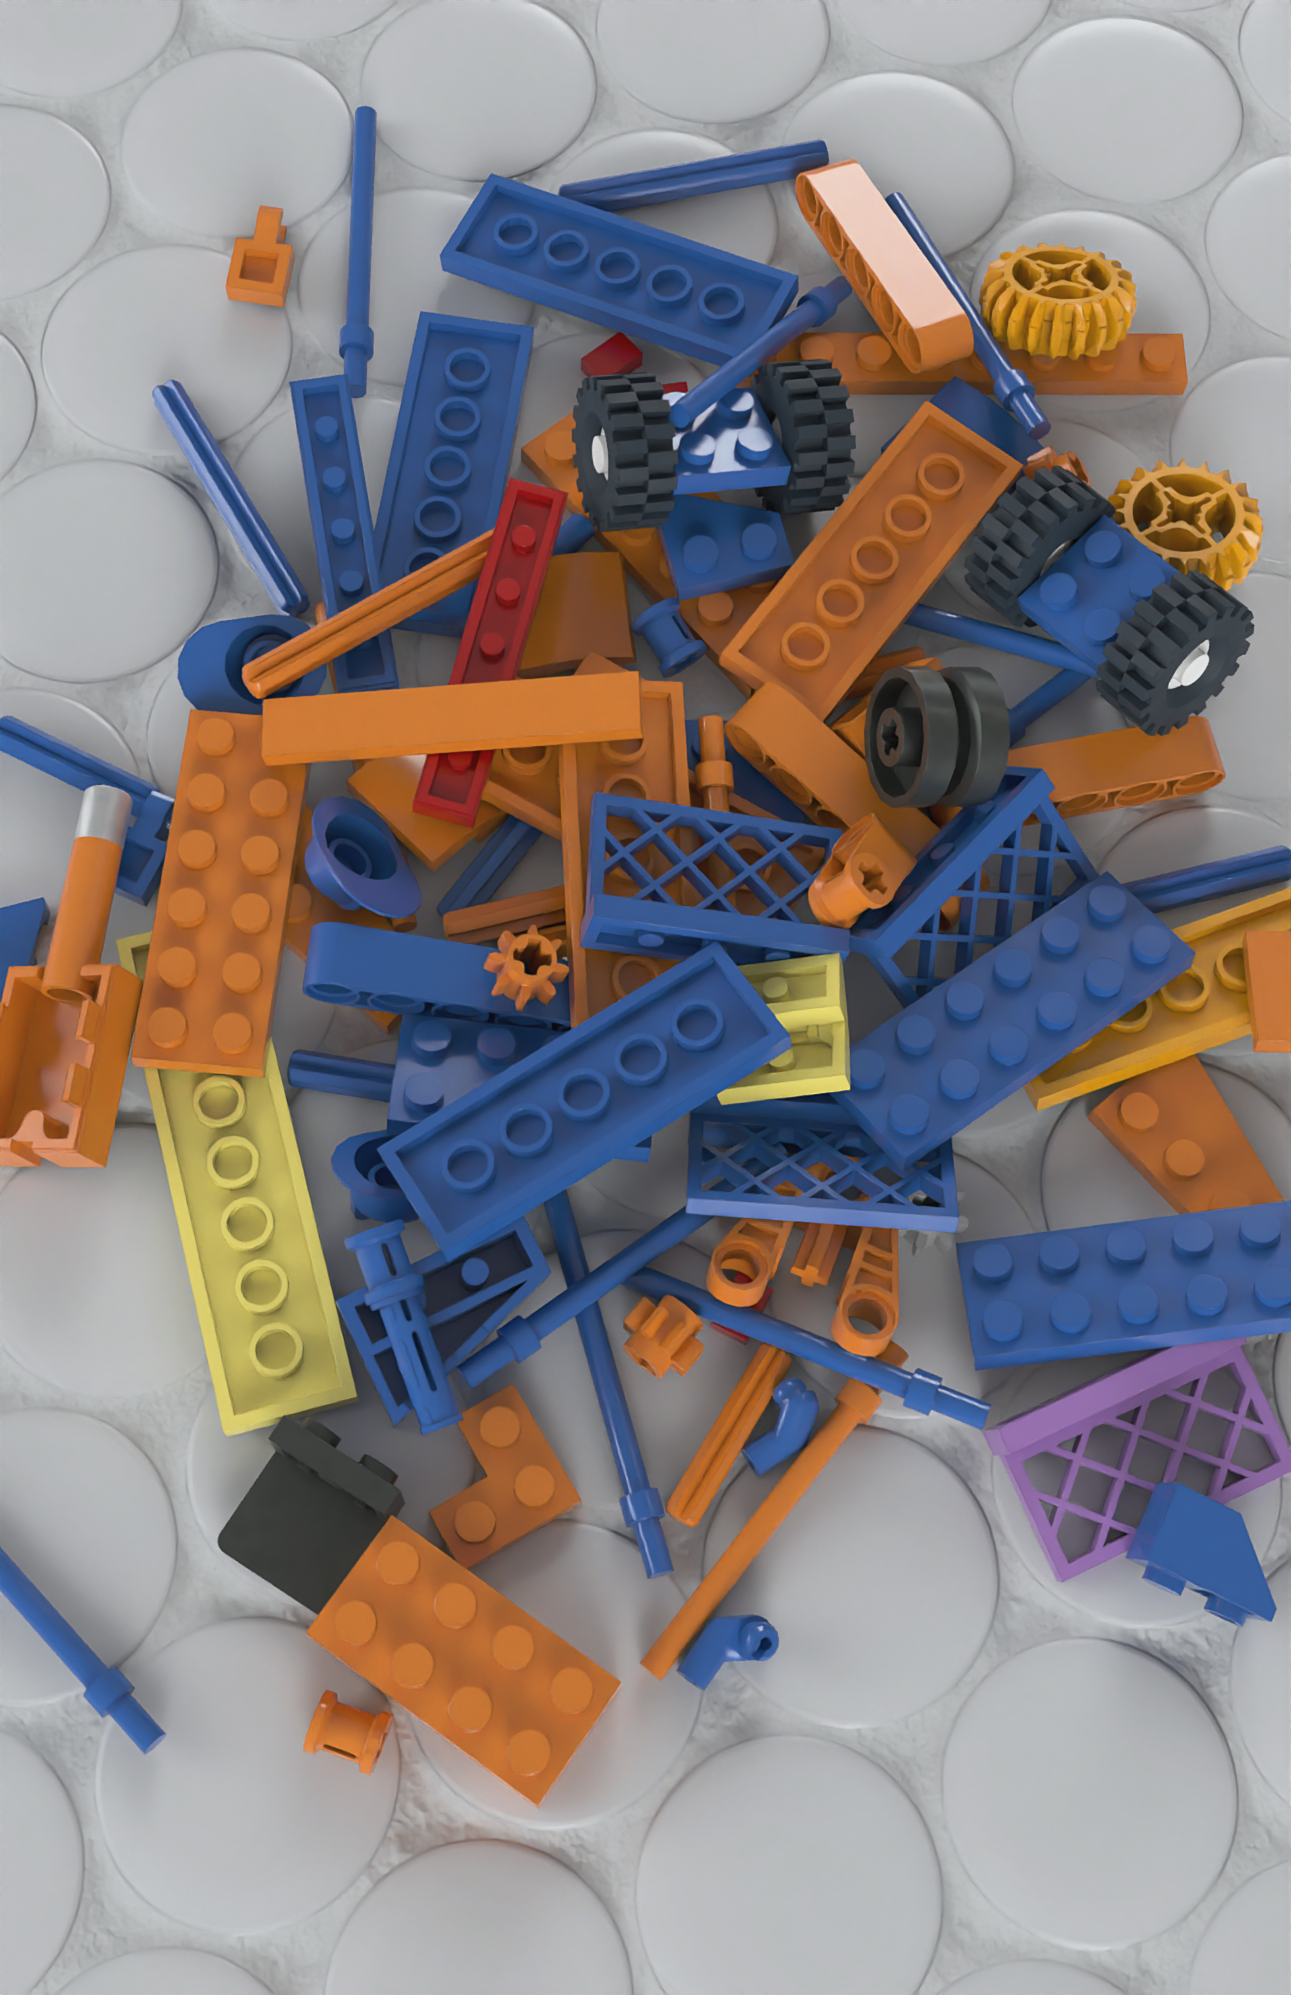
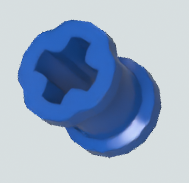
[631,597,708,678]

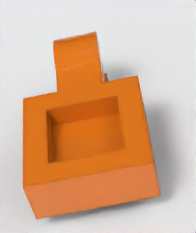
[225,205,295,307]

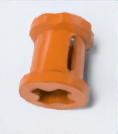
[303,1689,393,1776]

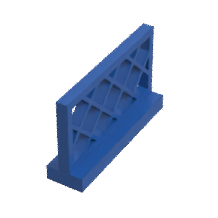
[847,766,1099,1009]
[580,792,850,966]
[686,1093,959,1233]

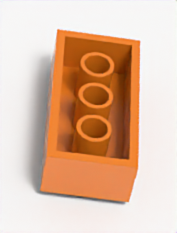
[305,1515,622,1809]

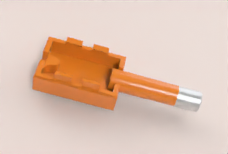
[0,785,144,1168]

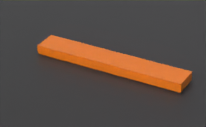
[261,671,643,766]

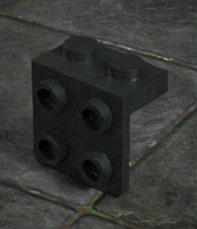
[217,1415,405,1615]

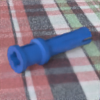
[344,1219,464,1435]

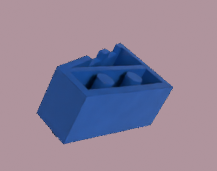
[336,1215,551,1428]

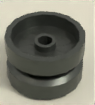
[864,666,1010,808]

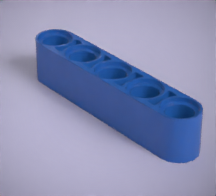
[302,922,571,1031]

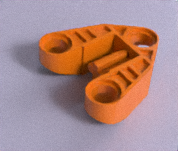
[705,1155,899,1356]

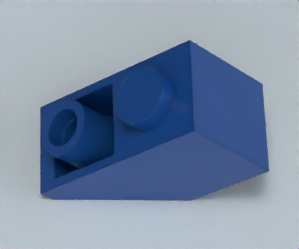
[1125,1482,1277,1627]

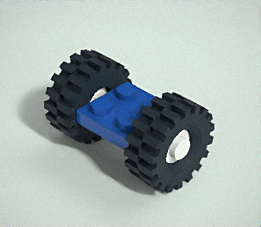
[572,359,856,532]
[964,466,1255,736]

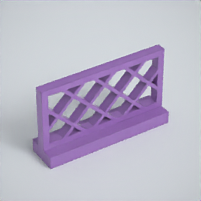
[982,1337,1291,1582]

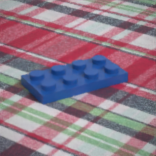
[386,1013,652,1163]

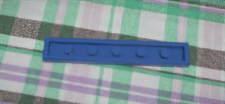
[289,374,400,694]

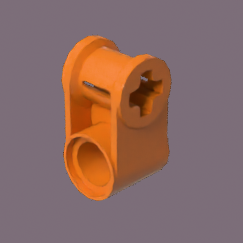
[808,813,917,929]

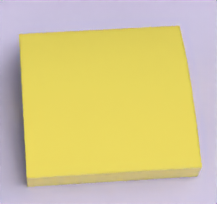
[717,953,851,1105]

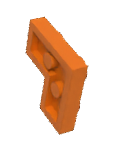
[428,1383,581,1571]

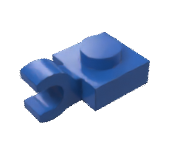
[115,790,175,907]

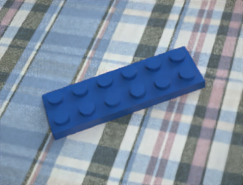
[439,173,799,377]
[374,311,534,638]
[828,871,1195,1171]
[377,941,792,1262]
[956,1200,1291,1371]

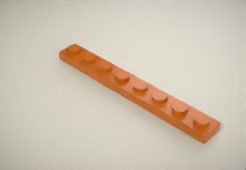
[734,332,1188,395]

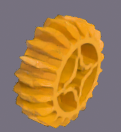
[979,242,1137,360]
[1108,457,1263,592]

